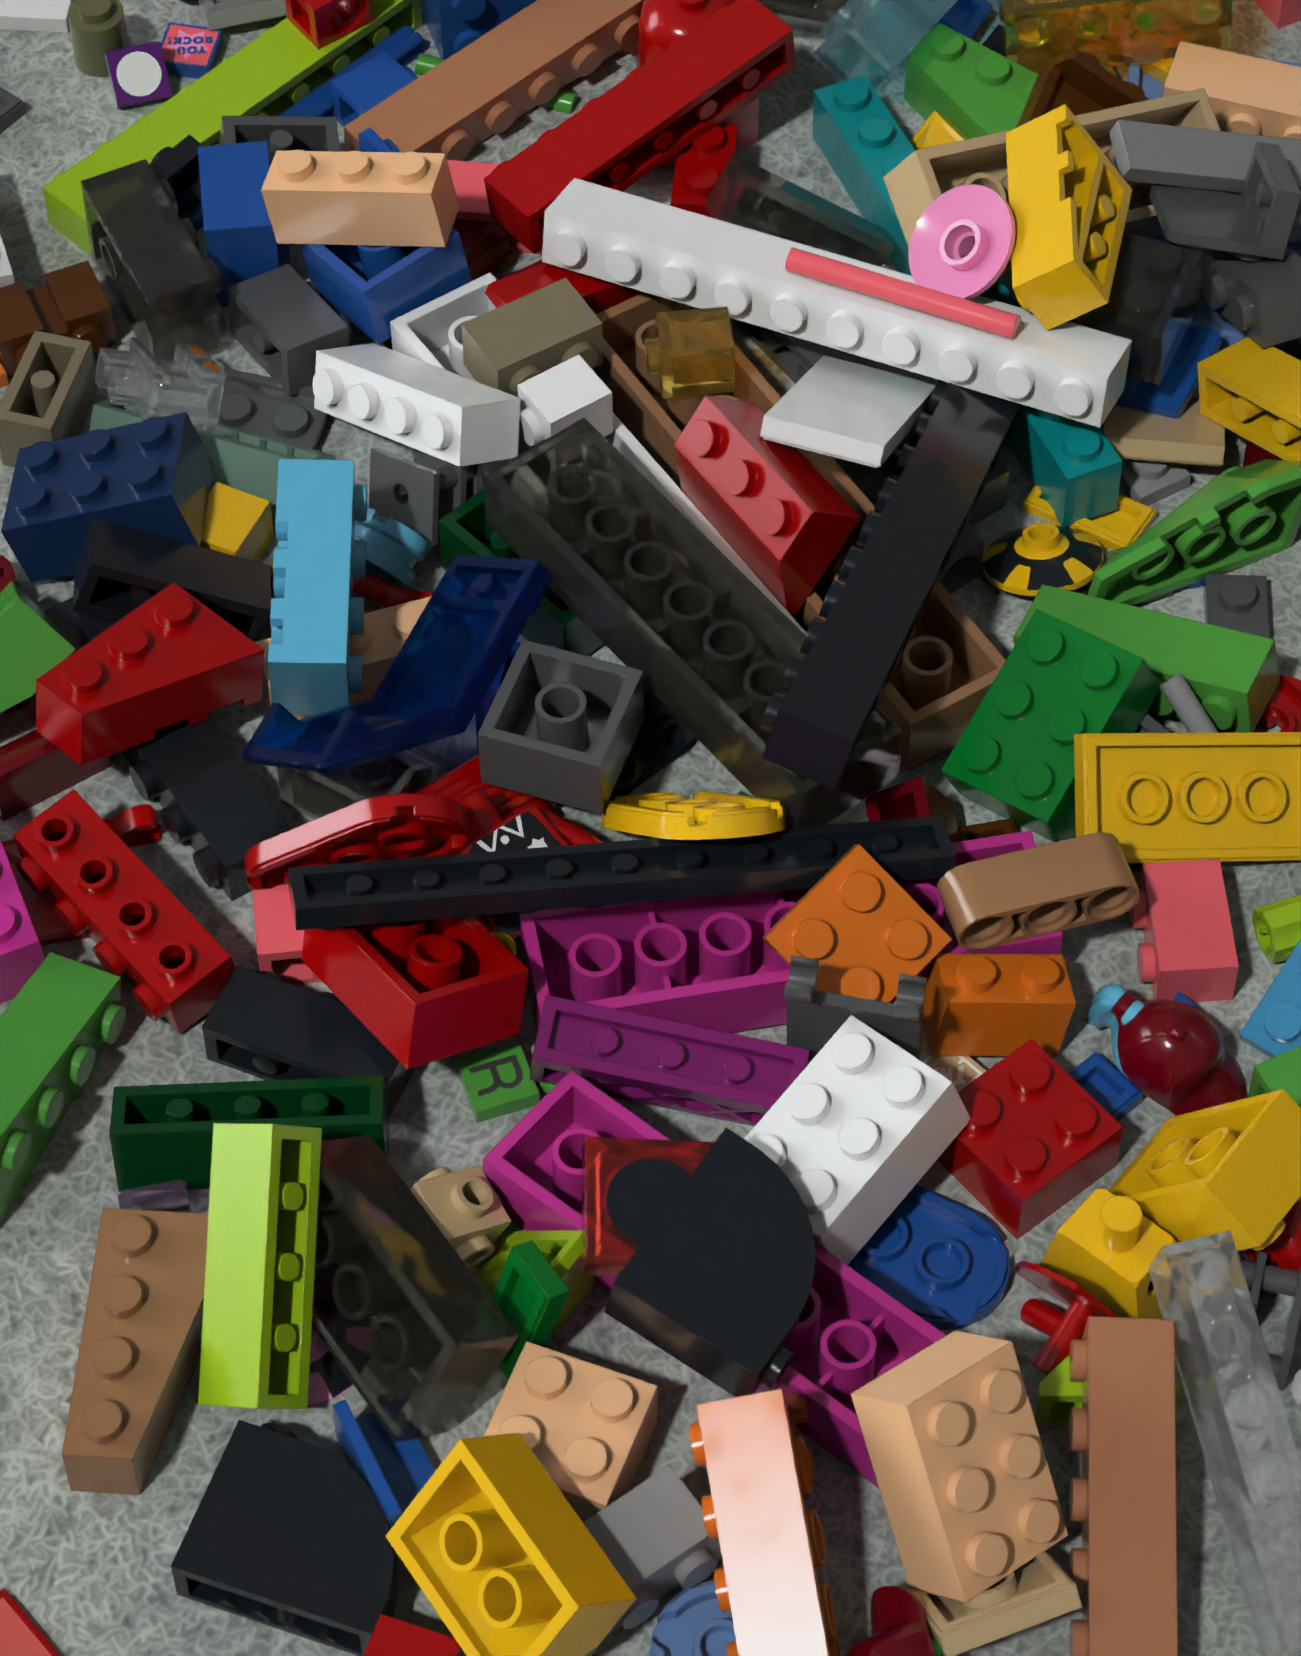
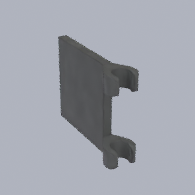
[784,955,927,1061]

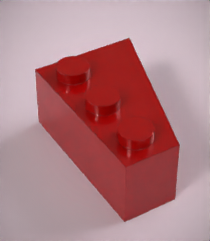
[36,582,265,765]

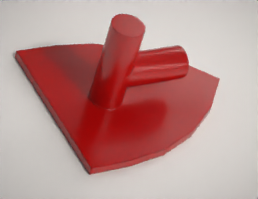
[1015,1261,1118,1375]

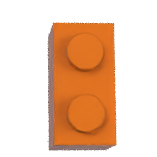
[922,953,1076,1056]

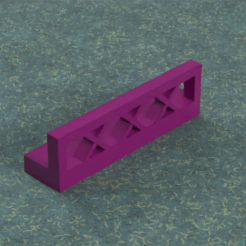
[529,995,809,1126]

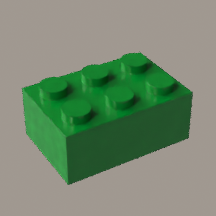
[941,609,1160,842]

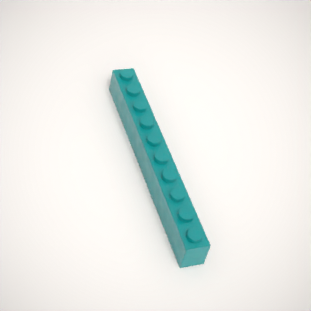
[812,75,1122,527]

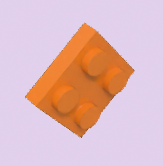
[762,844,952,1003]

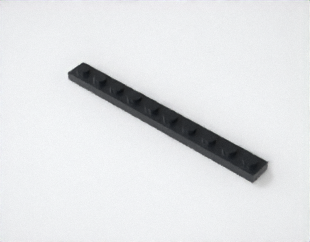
[288,816,956,930]

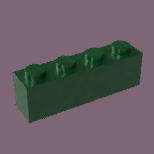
[109,1075,390,1192]

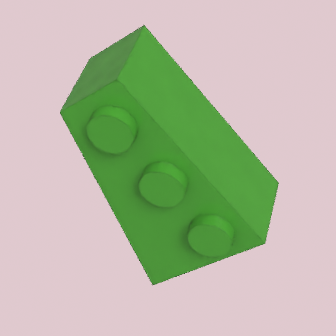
[904,23,1038,139]

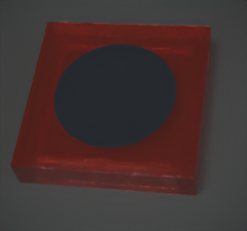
[582,1136,715,1276]

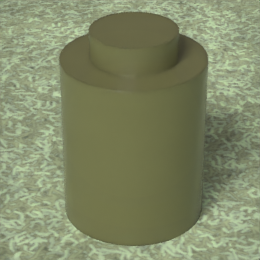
[68,0,129,77]

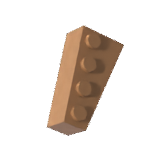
[62,1208,208,1495]

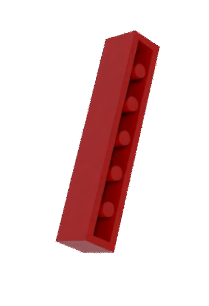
[484,0,796,255]

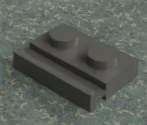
[202,368,331,450]

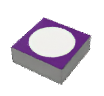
[104,41,173,109]

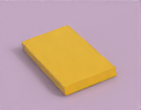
[1074,732,1301,863]

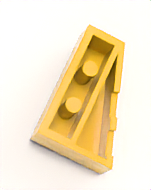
[1006,104,1132,331]

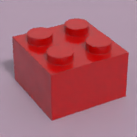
[937,1039,1123,1240]

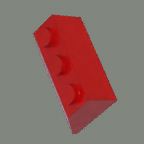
[674,395,861,615]

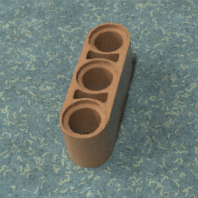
[937,832,1140,951]

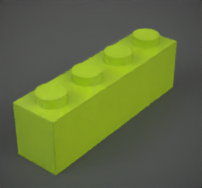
[198,1123,322,1409]

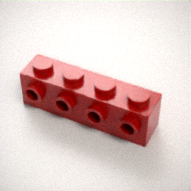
[12,789,235,1034]

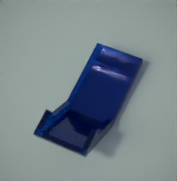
[241,554,554,774]

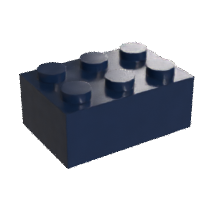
[1,412,214,583]

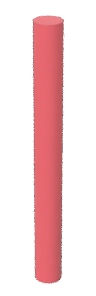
[785,247,1021,339]

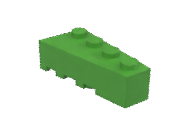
[0,952,126,1226]

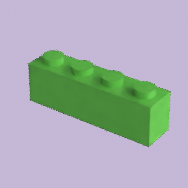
[1013,584,1279,733]

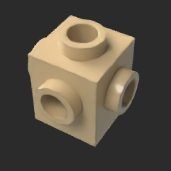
[387,1165,511,1275]

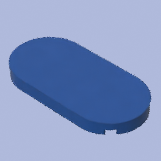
[848,1185,1010,1330]

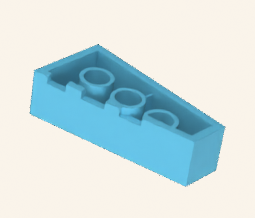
[268,459,367,716]

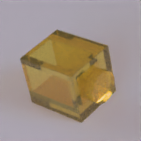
[645,306,735,398]

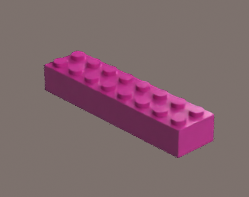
[519,830,1063,1033]
[483,1070,946,1488]

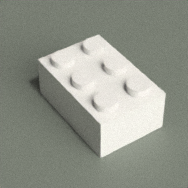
[744,1015,971,1265]

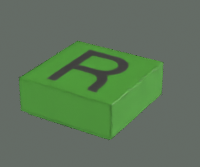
[456,1040,540,1123]

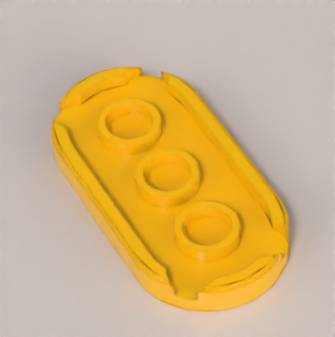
[601,791,786,840]

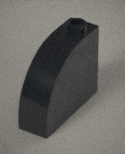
[604,1128,816,1397]
[171,1420,397,1656]

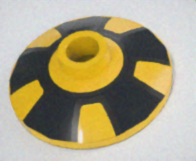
[982,523,1104,597]

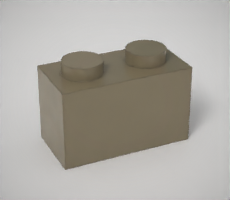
[461,278,603,397]
[0,330,99,467]

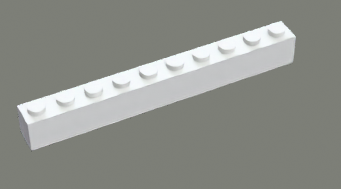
[542,178,1132,428]

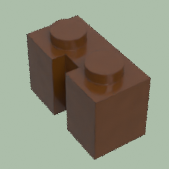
[0,260,117,379]

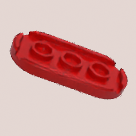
[244,793,469,890]

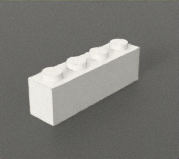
[312,343,521,467]

